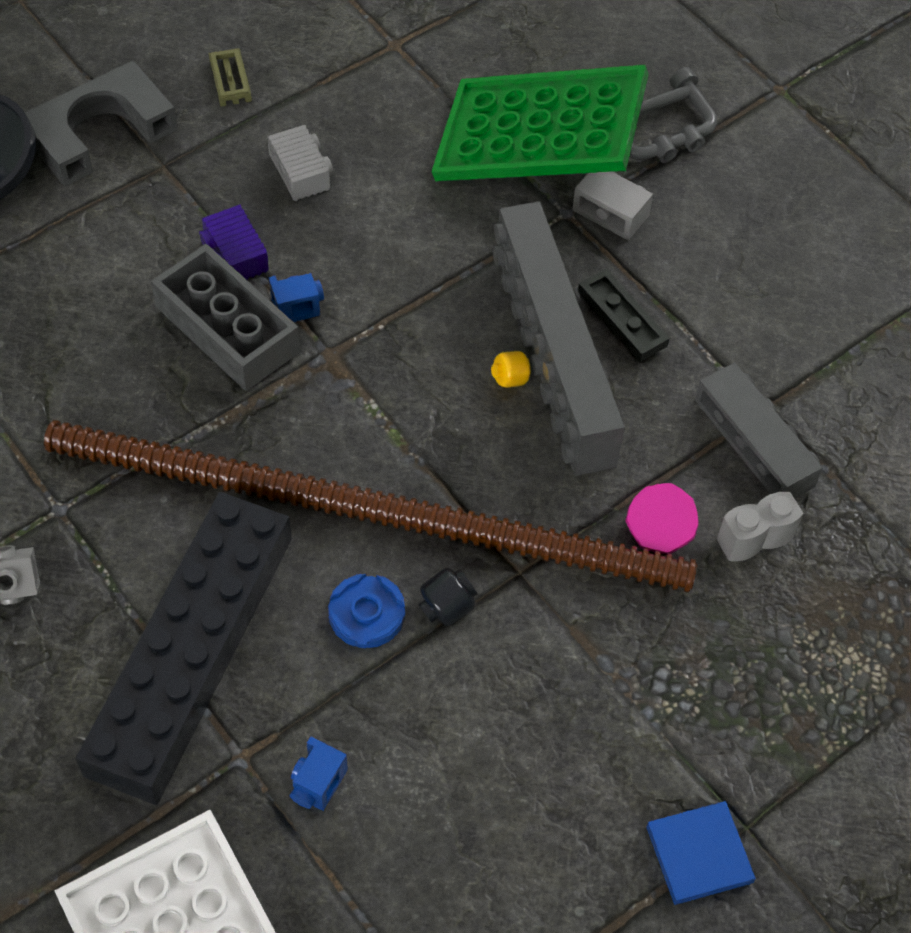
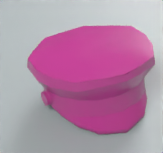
[626,483,699,554]

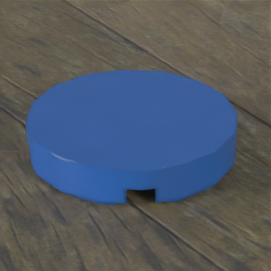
[328,574,405,648]

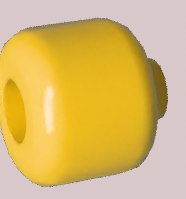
[491,351,531,388]

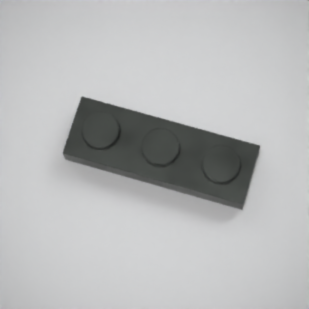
[578,268,670,362]

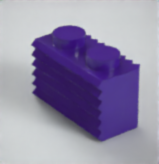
[199,204,269,280]

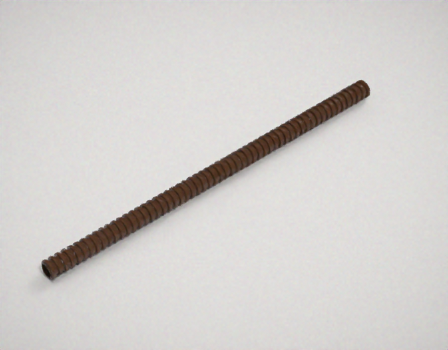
[44,420,697,593]

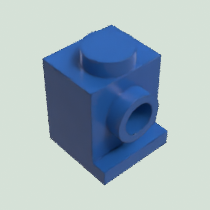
[269,273,324,322]
[289,737,348,811]

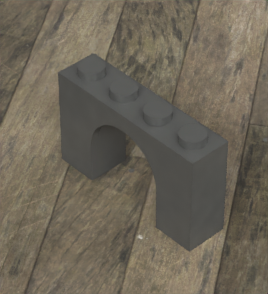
[25,60,178,187]

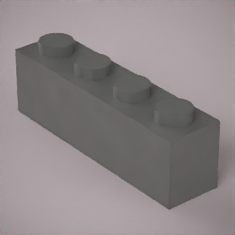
[695,363,823,498]

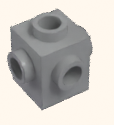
[0,545,40,605]

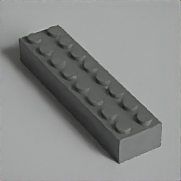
[492,201,625,476]

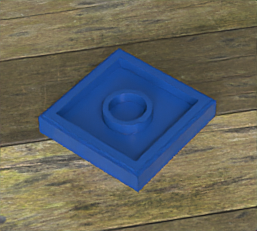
[646,801,756,905]

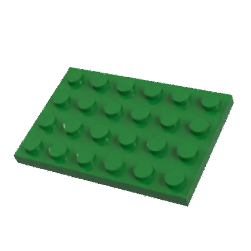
[431,65,649,181]

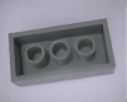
[151,244,300,391]

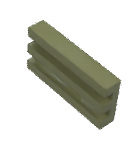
[208,48,252,106]

